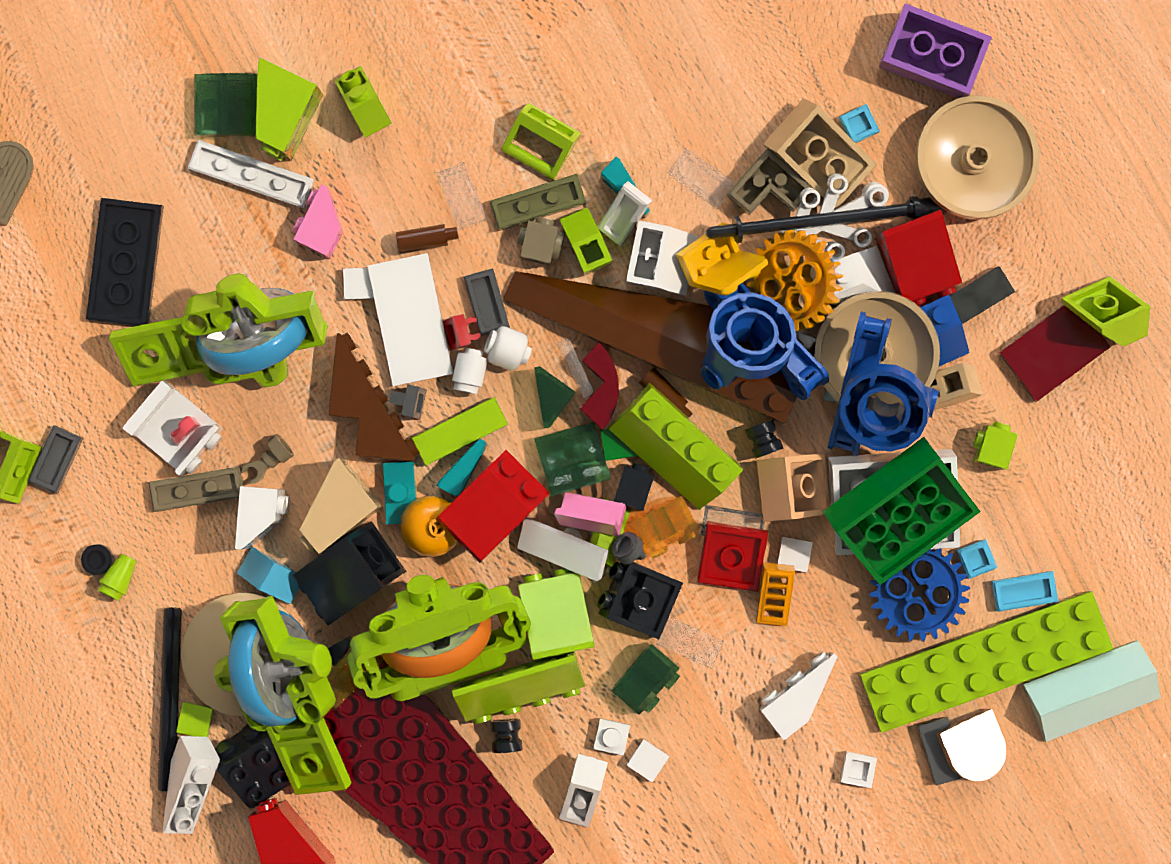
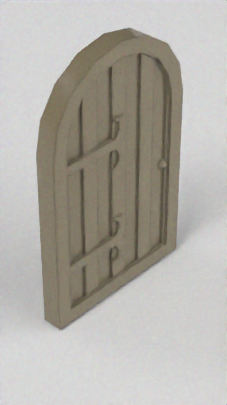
[0,141,34,226]

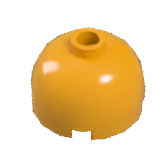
[400,496,458,557]

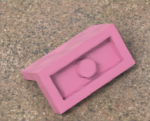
[554,492,626,537]

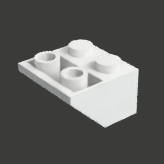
[626,220,698,297]

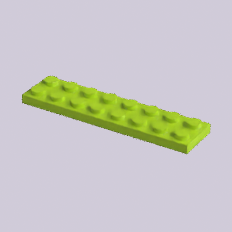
[859,591,1114,733]

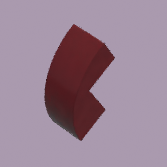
[580,342,619,430]

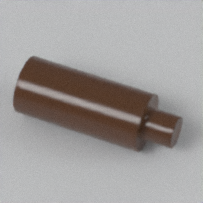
[396,224,459,254]
[638,367,693,417]

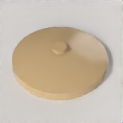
[915,95,1040,220]
[815,291,940,405]
[181,592,295,716]

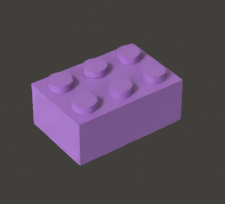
[879,3,992,98]

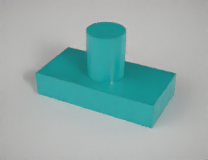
[383,461,416,525]

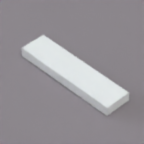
[188,140,315,209]

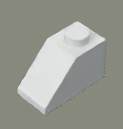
[559,754,608,828]

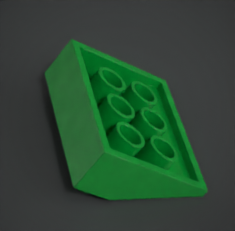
[822,437,981,585]

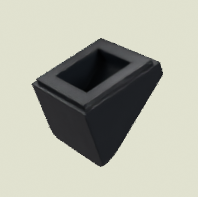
[328,636,353,667]

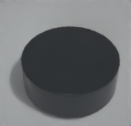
[81,544,114,575]

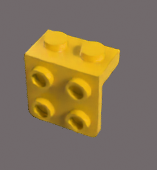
[676,222,768,295]

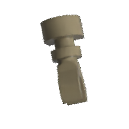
[241,434,294,484]

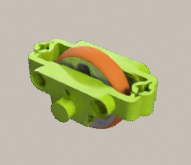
[347,575,531,701]

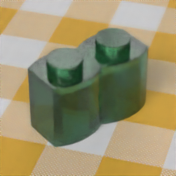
[611,642,680,715]

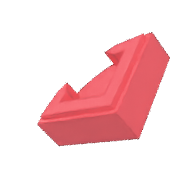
[170,416,200,445]

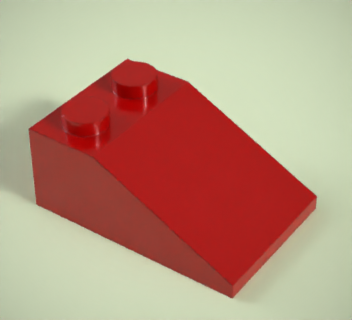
[436,450,550,563]

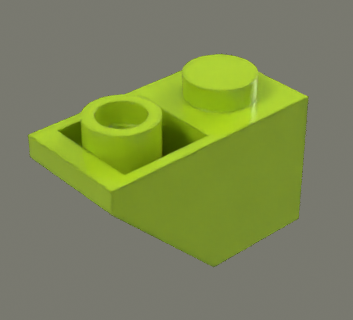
[334,66,392,138]
[560,207,613,276]

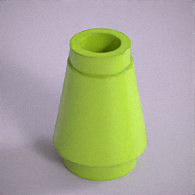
[97,553,137,601]

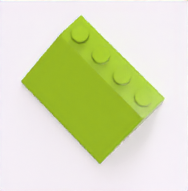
[452,651,585,725]

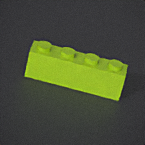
[608,383,743,510]

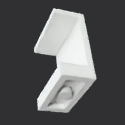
[122,380,224,476]

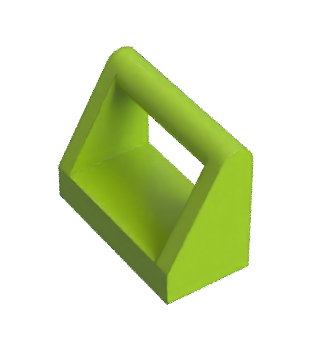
[501,103,581,181]
[0,430,42,504]

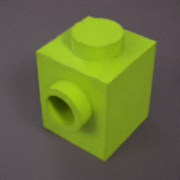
[973,421,1018,470]

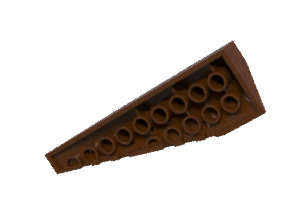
[503,271,817,424]

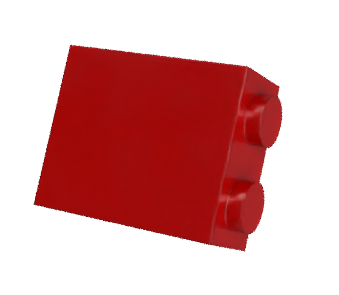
[875,210,962,306]
[248,798,336,864]

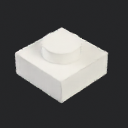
[593,718,630,756]

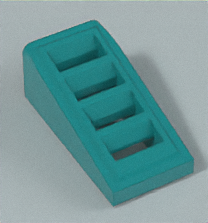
[600,156,650,219]
[436,439,488,497]

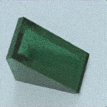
[534,366,576,429]

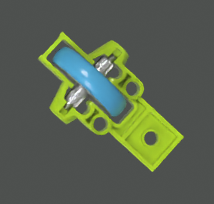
[109,273,328,387]
[214,596,352,795]

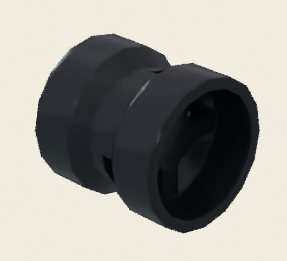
[745,420,784,459]
[490,718,523,753]

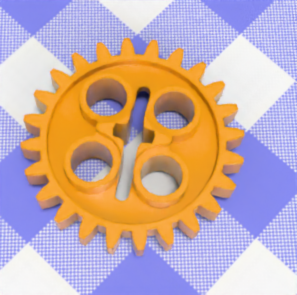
[747,230,843,331]

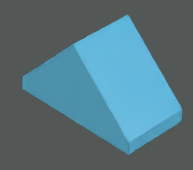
[237,546,299,604]

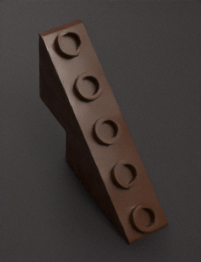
[328,332,420,462]

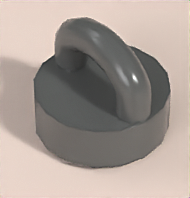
[612,532,646,564]

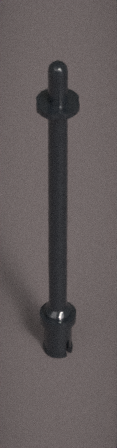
[706,196,947,244]

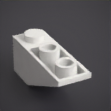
[759,652,837,740]
[163,736,220,834]

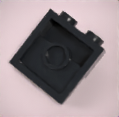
[597,562,683,640]

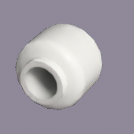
[484,326,532,371]

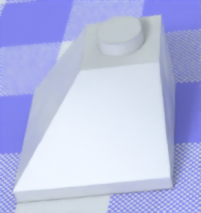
[833,246,896,308]

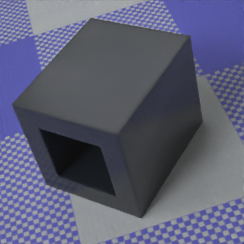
[613,462,654,511]

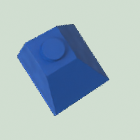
[920,295,970,366]

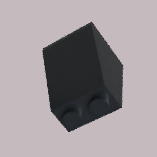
[293,521,407,626]

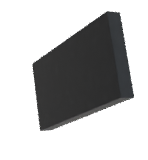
[86,198,164,326]

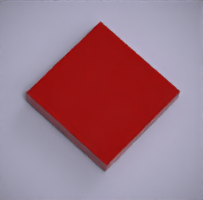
[697,521,768,592]

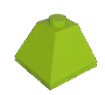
[1061,276,1151,347]

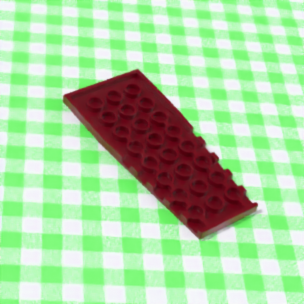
[324,655,554,864]

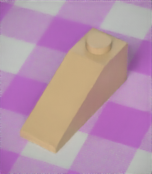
[930,363,983,410]

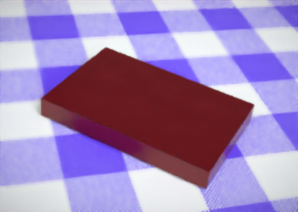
[999,305,1111,402]

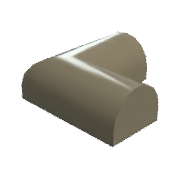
[727,148,814,215]

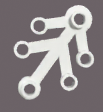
[780,173,889,261]

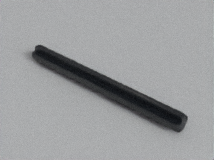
[158,607,182,792]

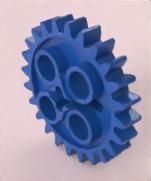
[869,549,970,642]

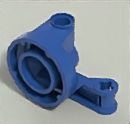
[701,283,829,400]
[827,311,939,456]

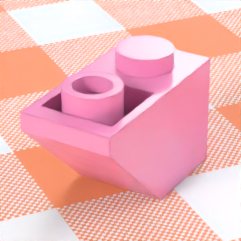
[292,184,344,259]

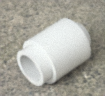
[452,348,488,394]

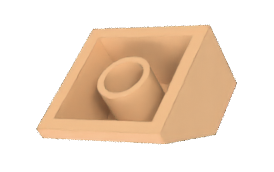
[757,453,830,522]

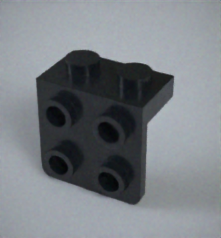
[214,724,291,808]

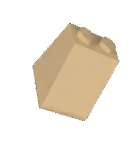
[299,458,383,554]

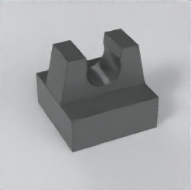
[389,384,427,419]

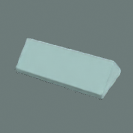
[1023,640,1161,742]

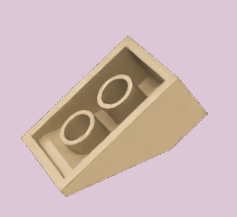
[763,98,877,210]

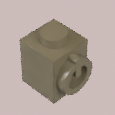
[517,217,565,266]

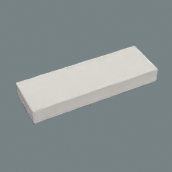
[517,518,609,581]

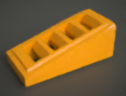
[756,562,795,626]

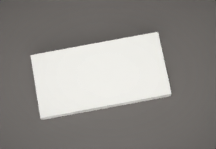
[367,253,453,386]

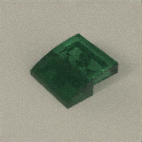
[194,73,257,137]
[534,422,611,497]

